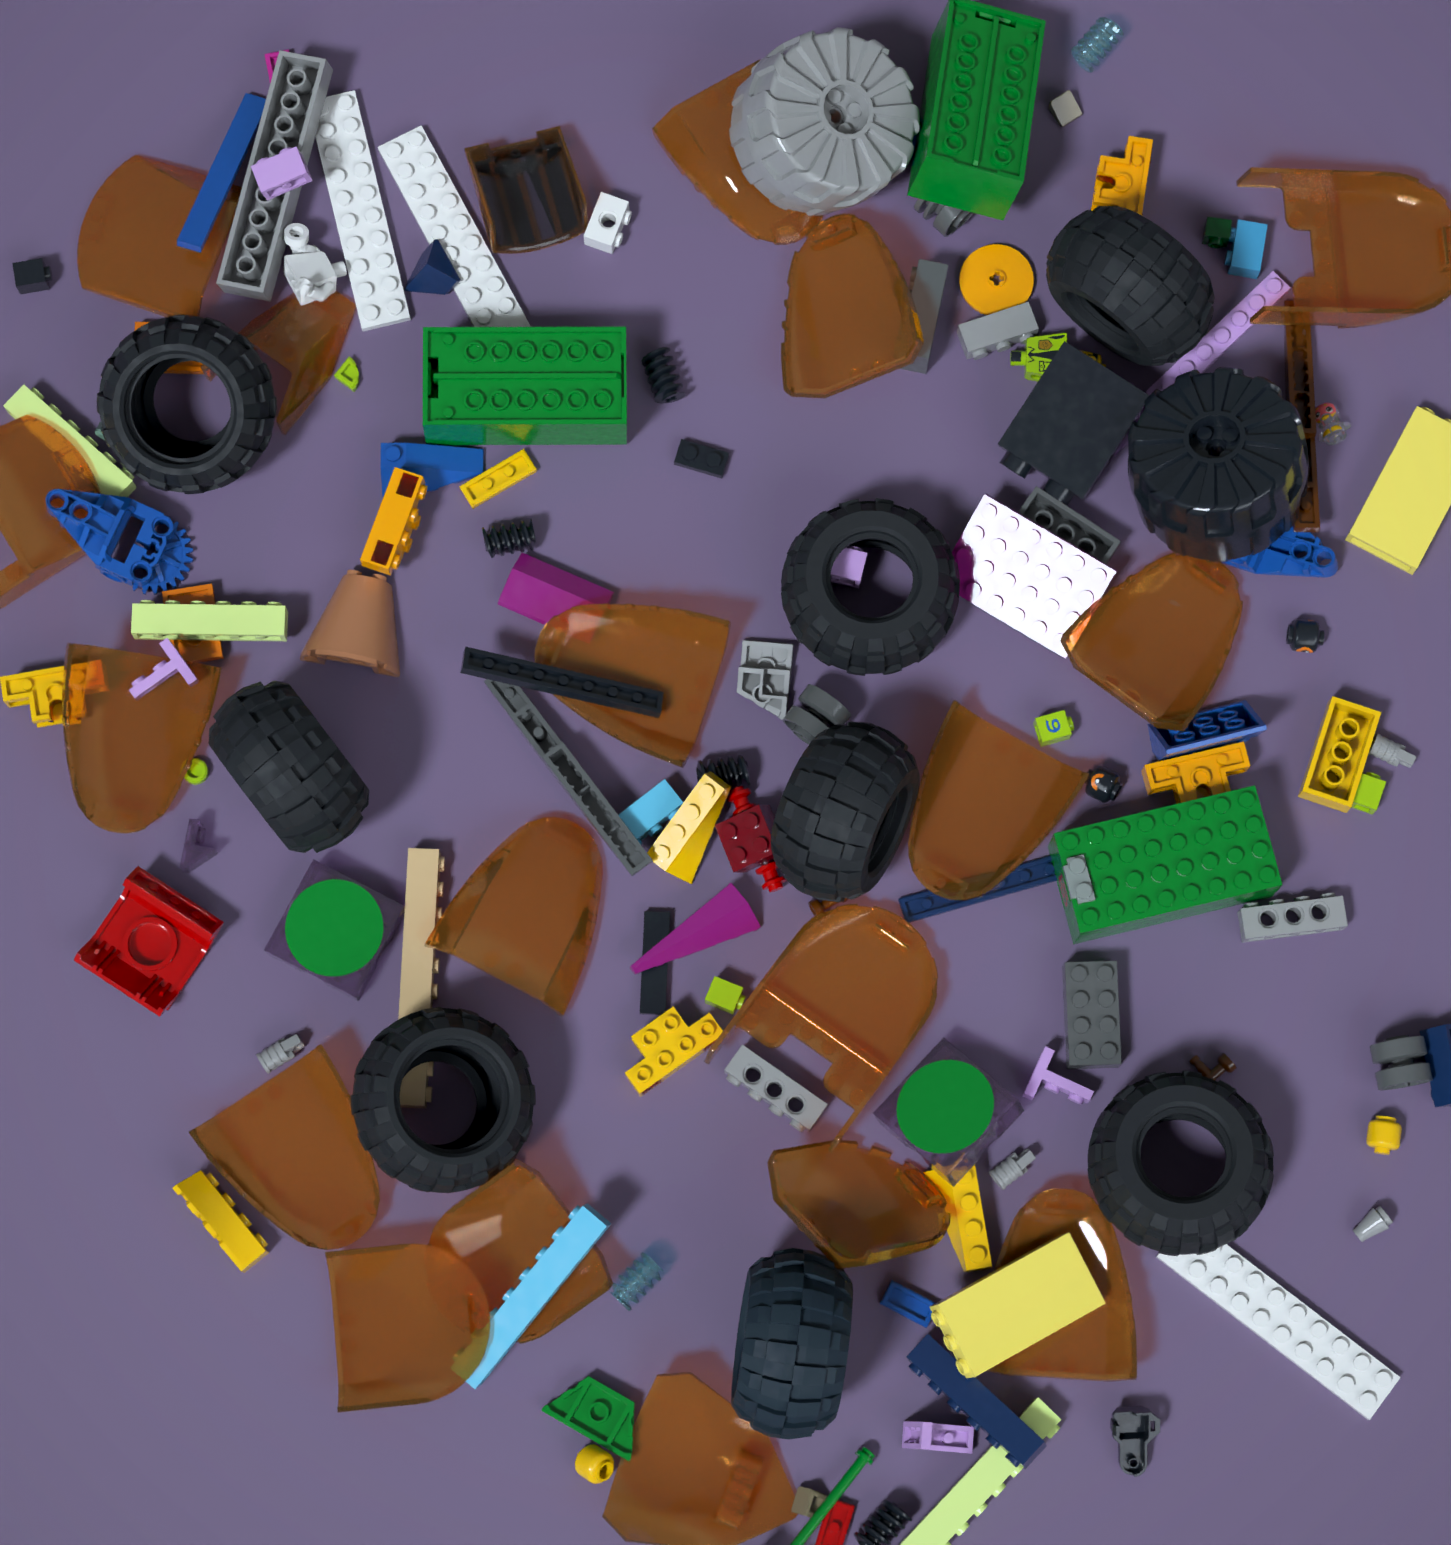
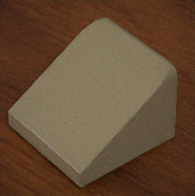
[1048,90,1082,127]
[791,1486,828,1522]

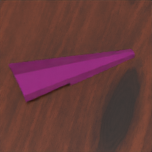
[630,883,761,975]

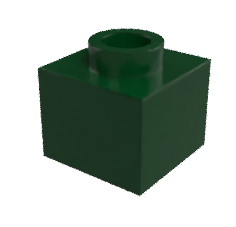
[1202,217,1232,249]

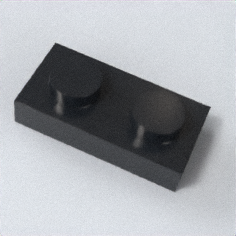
[674,439,729,479]

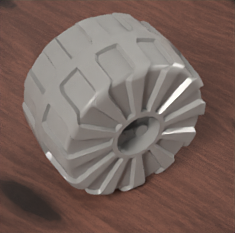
[729,27,920,216]

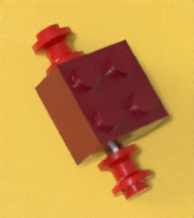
[715,786,787,893]

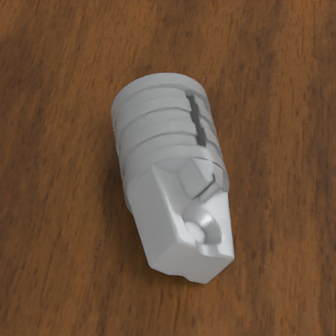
[1368,733,1416,768]
[256,1034,305,1074]
[989,1149,1036,1190]

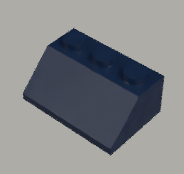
[1419,1024,1451,1107]

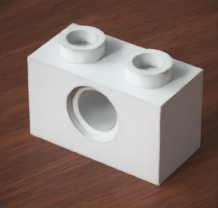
[584,192,632,254]

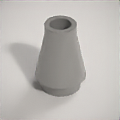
[1353,1206,1393,1242]

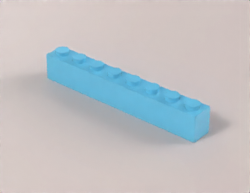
[451,1203,611,1389]

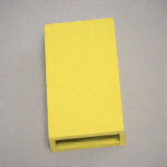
[1345,406,1451,575]
[930,1232,1106,1379]

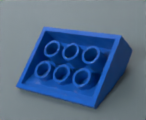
[1147,700,1267,761]

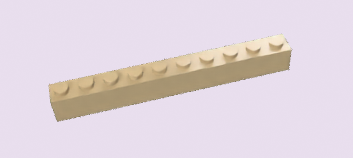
[398,848,445,1109]

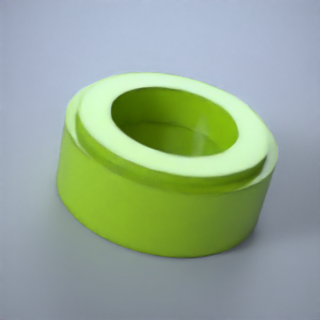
[182,758,209,785]

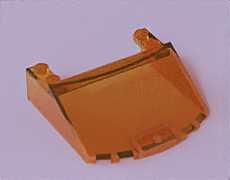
[0,415,101,609]

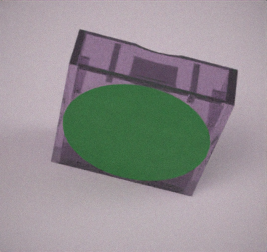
[264,859,405,1001]
[873,1038,1024,1187]

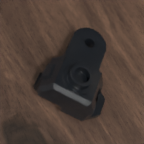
[1110,1406,1160,1477]

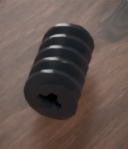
[641,347,686,404]
[482,518,536,558]
[696,754,750,787]
[854,1500,912,1545]

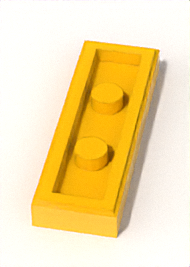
[459,449,537,509]

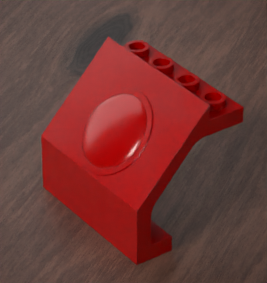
[74,866,224,1017]

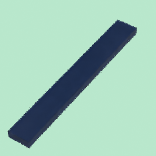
[898,856,1057,924]

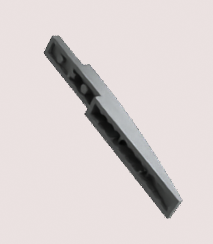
[484,679,653,876]

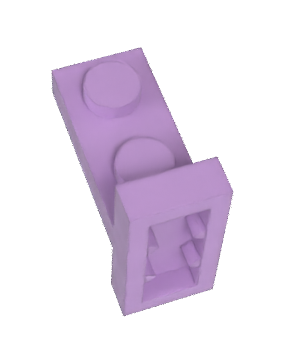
[129,638,200,700]
[1022,1046,1094,1105]
[902,1421,974,1454]

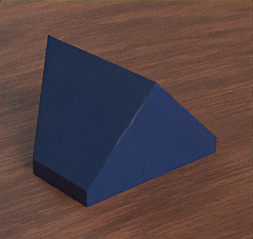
[404,239,461,295]

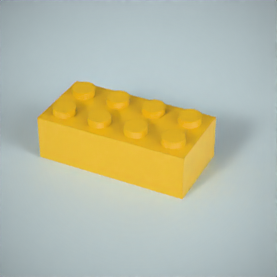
[1298,696,1381,813]

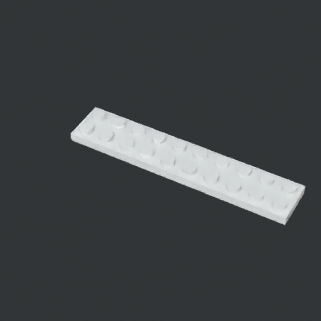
[315,90,411,332]
[378,126,531,327]
[1156,1244,1401,1420]

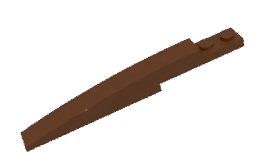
[1284,300,1320,532]

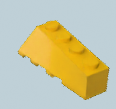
[647,772,731,884]
[921,1162,992,1273]
[172,1170,269,1273]

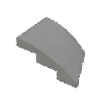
[737,640,794,720]

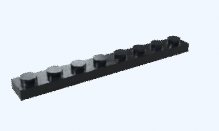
[460,647,664,718]

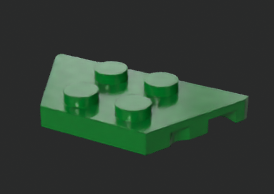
[541,1376,635,1462]

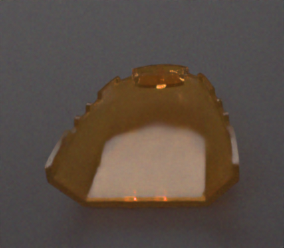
[652,60,823,245]
[781,214,924,398]
[1060,553,1243,731]
[535,603,731,768]
[62,642,222,833]
[908,700,1090,900]
[424,817,603,1017]
[189,1044,380,1250]
[985,1189,1137,1382]

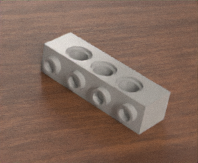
[1237,893,1348,943]
[724,1044,828,1132]

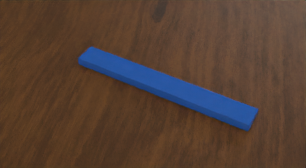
[177,93,266,253]

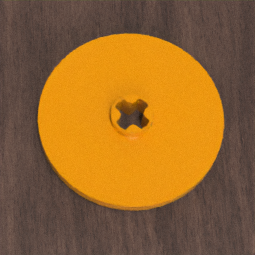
[959,244,1034,315]

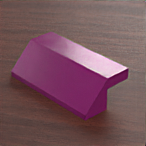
[498,553,614,644]

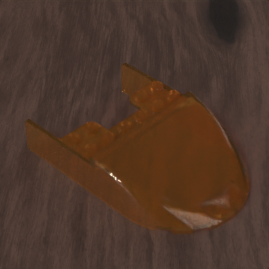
[1236,167,1451,329]
[704,904,938,1153]

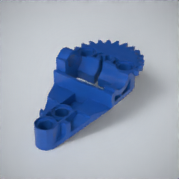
[45,489,193,595]
[1220,526,1339,578]

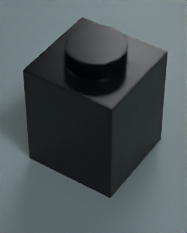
[12,258,53,294]

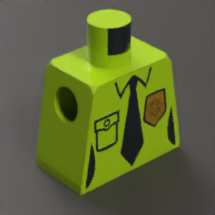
[1010,333,1067,382]

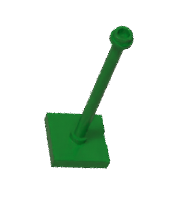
[790,1447,875,1545]

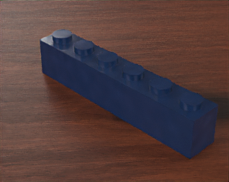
[906,1334,1047,1469]

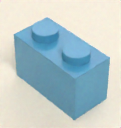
[1224,219,1268,279]

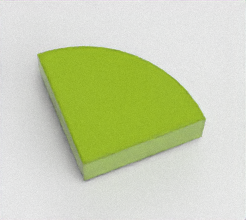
[334,356,360,392]

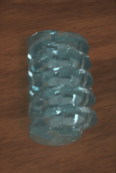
[1071,17,1124,73]
[609,1252,665,1311]

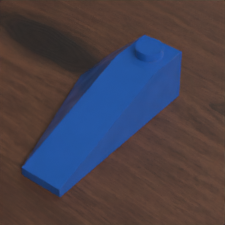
[381,443,483,498]

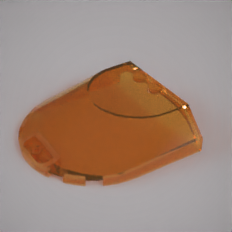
[767,1140,951,1269]
[425,1159,613,1344]
[325,1243,491,1413]

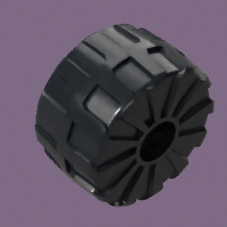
[1128,367,1309,562]

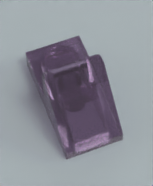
[180,819,218,873]

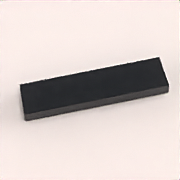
[640,911,670,1015]

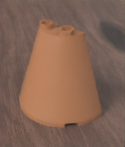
[300,570,400,677]

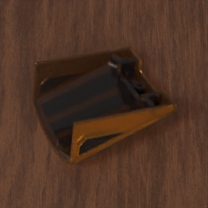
[464,126,588,254]

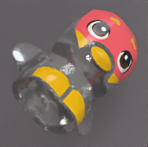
[1315,402,1352,445]

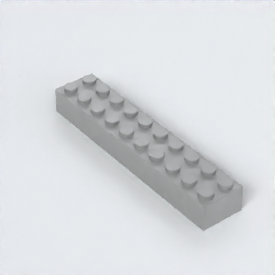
[216,50,333,302]

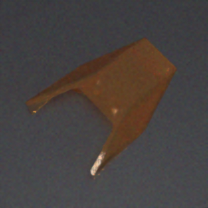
[201,291,356,435]

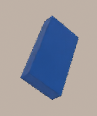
[880,1280,935,1328]

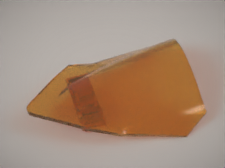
[602,1372,798,1545]

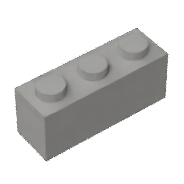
[957,302,1039,360]

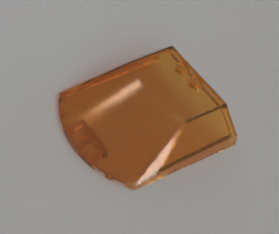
[77,155,242,317]

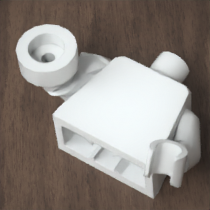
[284,223,347,306]

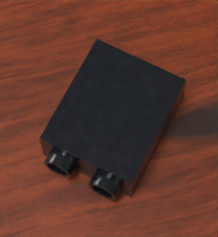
[998,341,1149,506]

